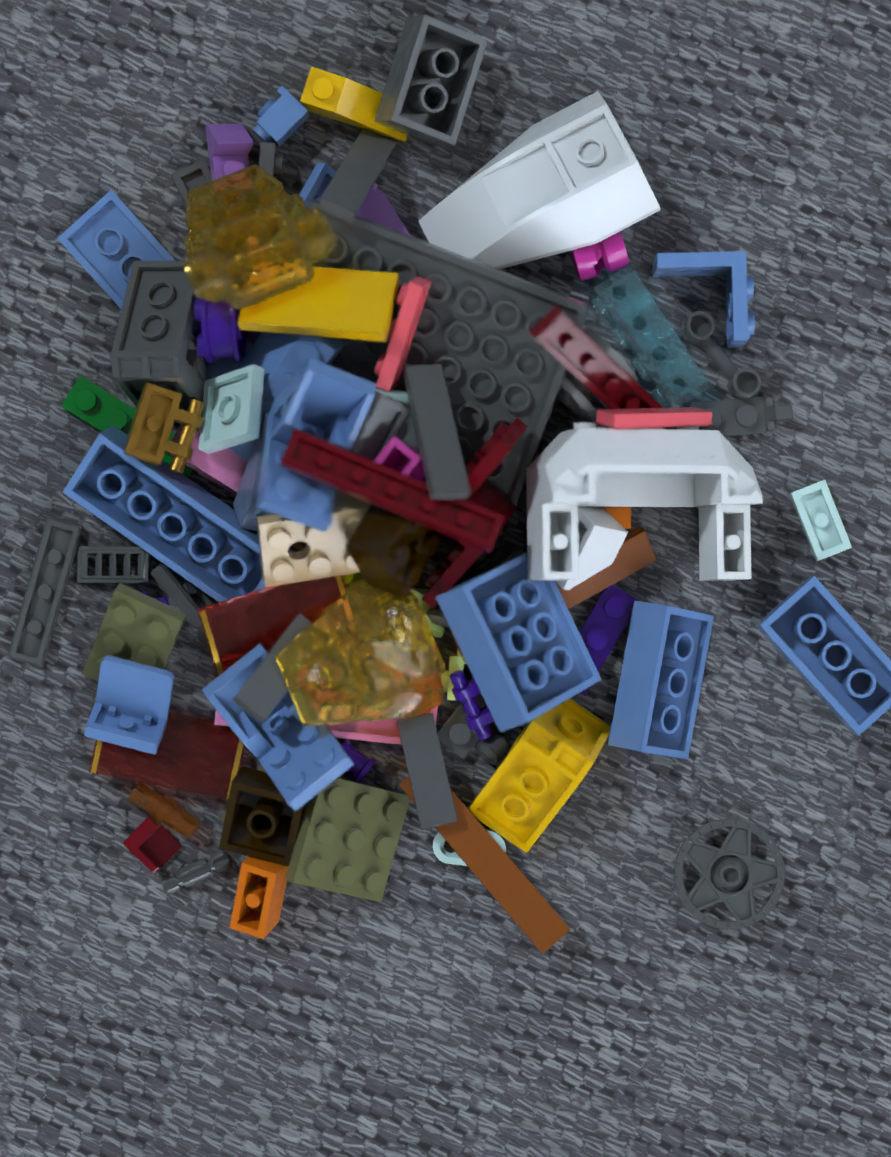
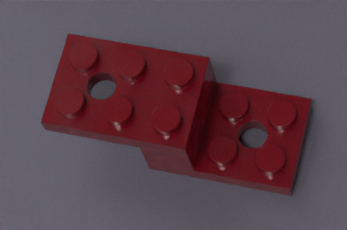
[422,417,528,608]

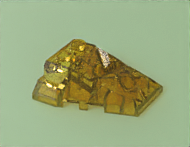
[183,164,337,310]
[275,577,445,727]

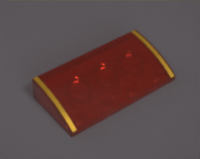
[197,575,361,677]
[89,712,246,799]

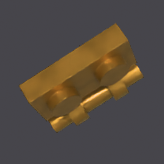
[123,382,204,474]

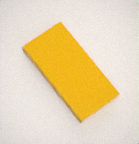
[238,262,400,342]

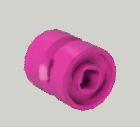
[569,232,629,282]

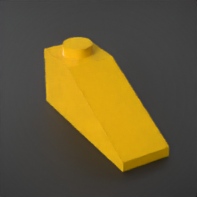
[300,66,408,142]

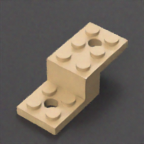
[256,489,371,587]

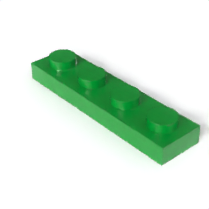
[61,376,194,478]

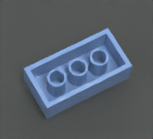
[755,576,891,736]

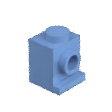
[253,86,310,148]

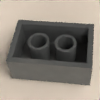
[374,14,488,147]

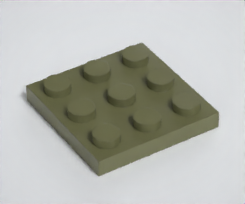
[285,778,410,902]

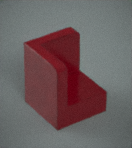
[122,815,181,874]

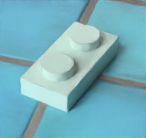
[790,480,852,561]

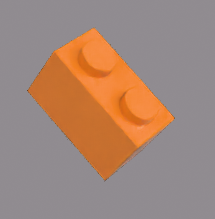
[229,857,288,939]

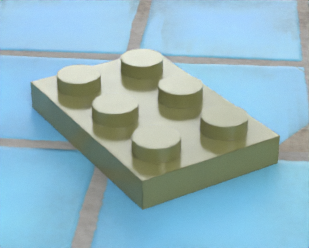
[82,583,187,681]

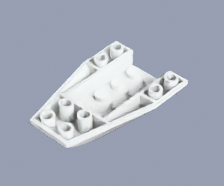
[418,91,661,270]

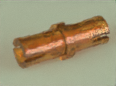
[127,781,202,840]

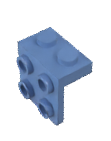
[84,656,174,755]

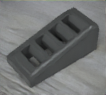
[77,546,151,584]

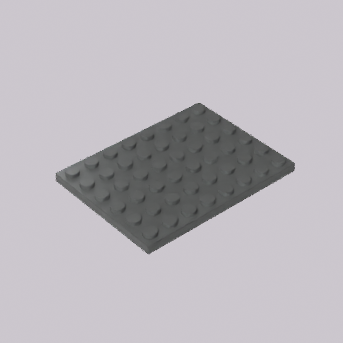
[289,199,590,506]

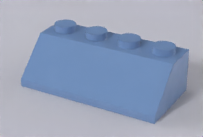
[230,332,346,462]
[608,601,714,759]

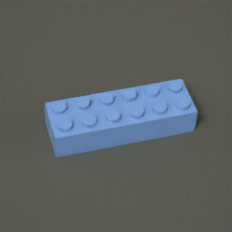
[63,425,293,620]

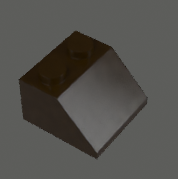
[219,766,307,867]

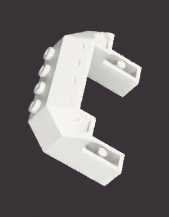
[526,423,763,581]

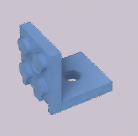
[652,251,755,348]

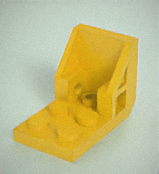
[468,698,611,853]

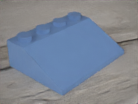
[436,552,602,732]

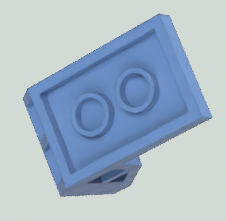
[256,358,376,532]
[202,644,354,811]

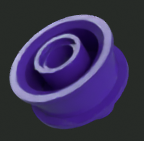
[195,281,247,363]

